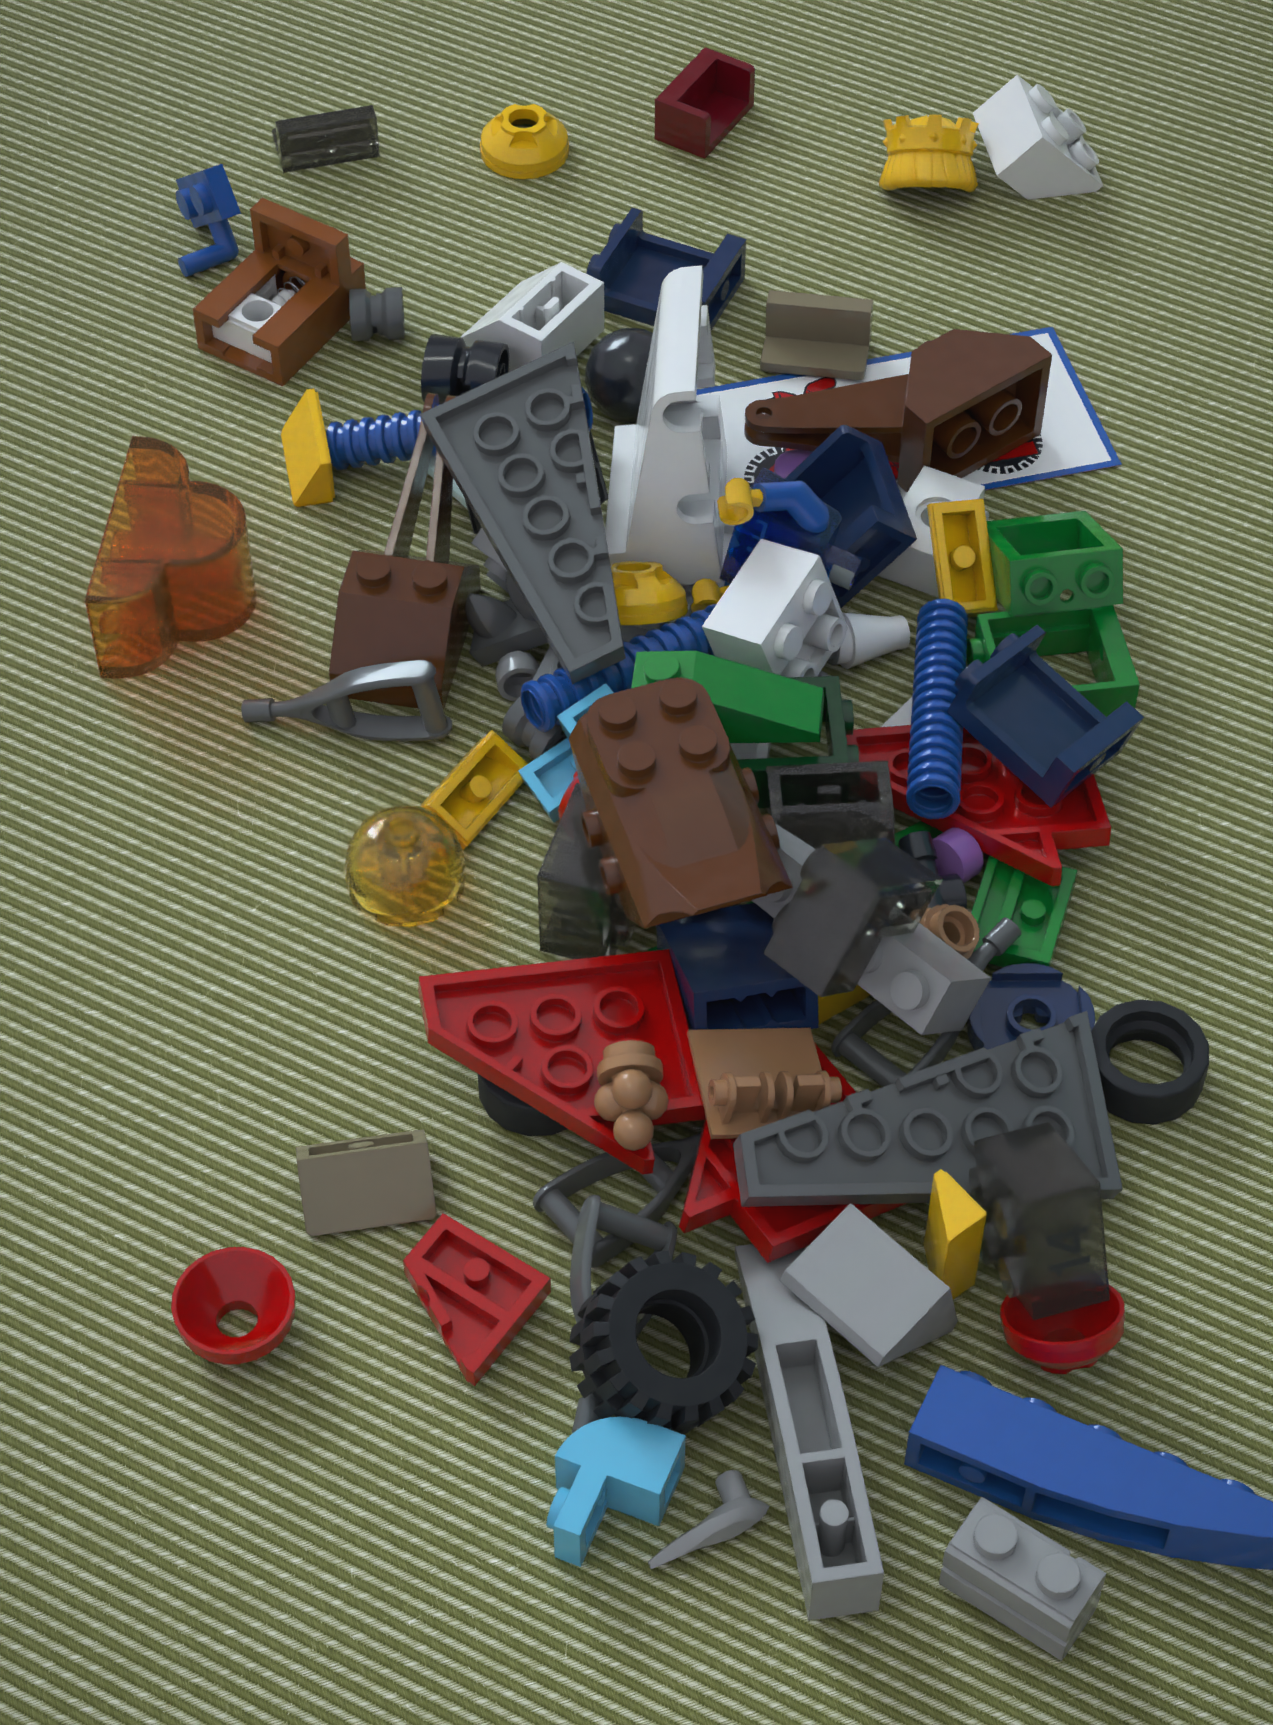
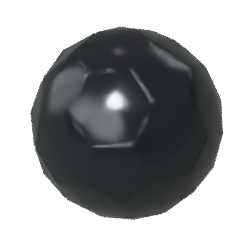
[585,328,653,423]

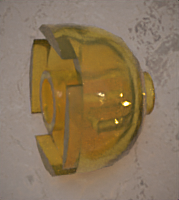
[344,805,466,927]

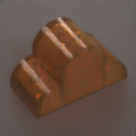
[85,436,257,679]

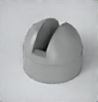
[495,650,540,701]

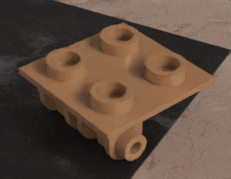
[687,1028,842,1139]

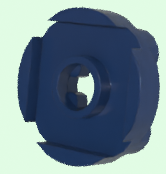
[967,963,1095,1050]

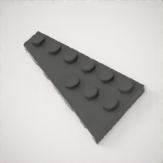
[733,1011,1123,1207]

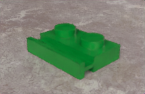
[971,856,1077,967]

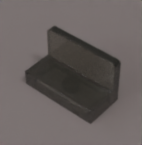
[272,105,380,173]

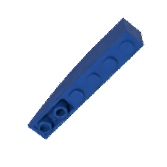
[904,1365,1273,1570]

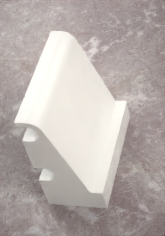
[605,265,727,585]

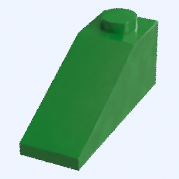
[631,651,824,743]

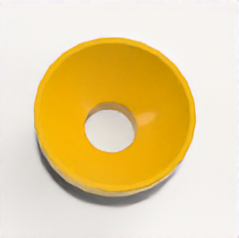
[480,104,569,179]
[611,561,688,625]

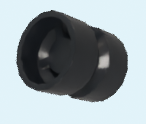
[421,334,509,405]

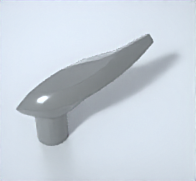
[648,1470,770,1569]

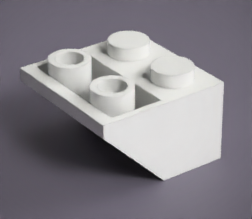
[973,74,1103,200]
[461,262,604,372]
[702,539,848,678]

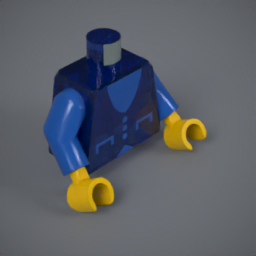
[690,467,863,613]

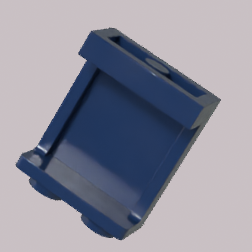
[586,208,746,330]
[782,425,917,608]
[947,624,1144,808]

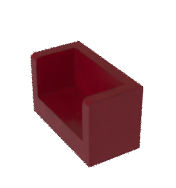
[654,47,755,159]

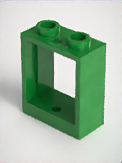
[986,511,1123,616]
[966,605,1140,717]

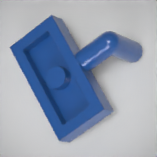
[176,164,241,277]

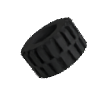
[569,1251,758,1434]

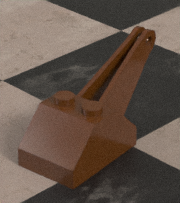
[744,329,1052,492]
[329,393,481,709]

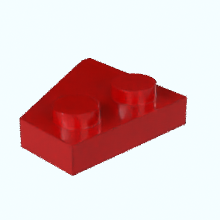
[403,1213,551,1386]

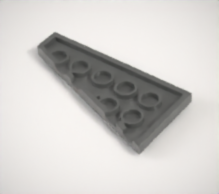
[420,342,626,684]

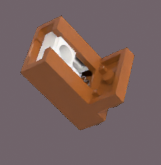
[193,198,366,386]

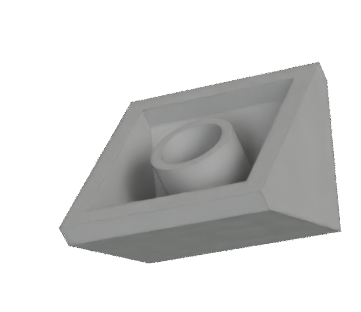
[779,1203,958,1367]

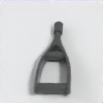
[241,660,452,741]
[831,917,1021,1087]
[533,1132,702,1268]
[570,1195,678,1433]

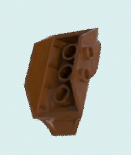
[569,677,793,929]

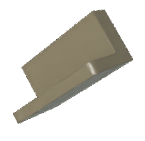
[760,290,873,380]
[296,1129,436,1236]

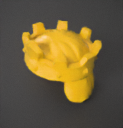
[879,114,979,193]

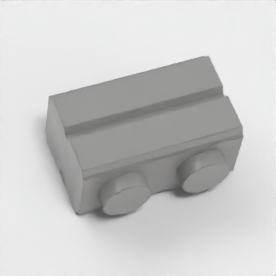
[939,1497,1107,1661]

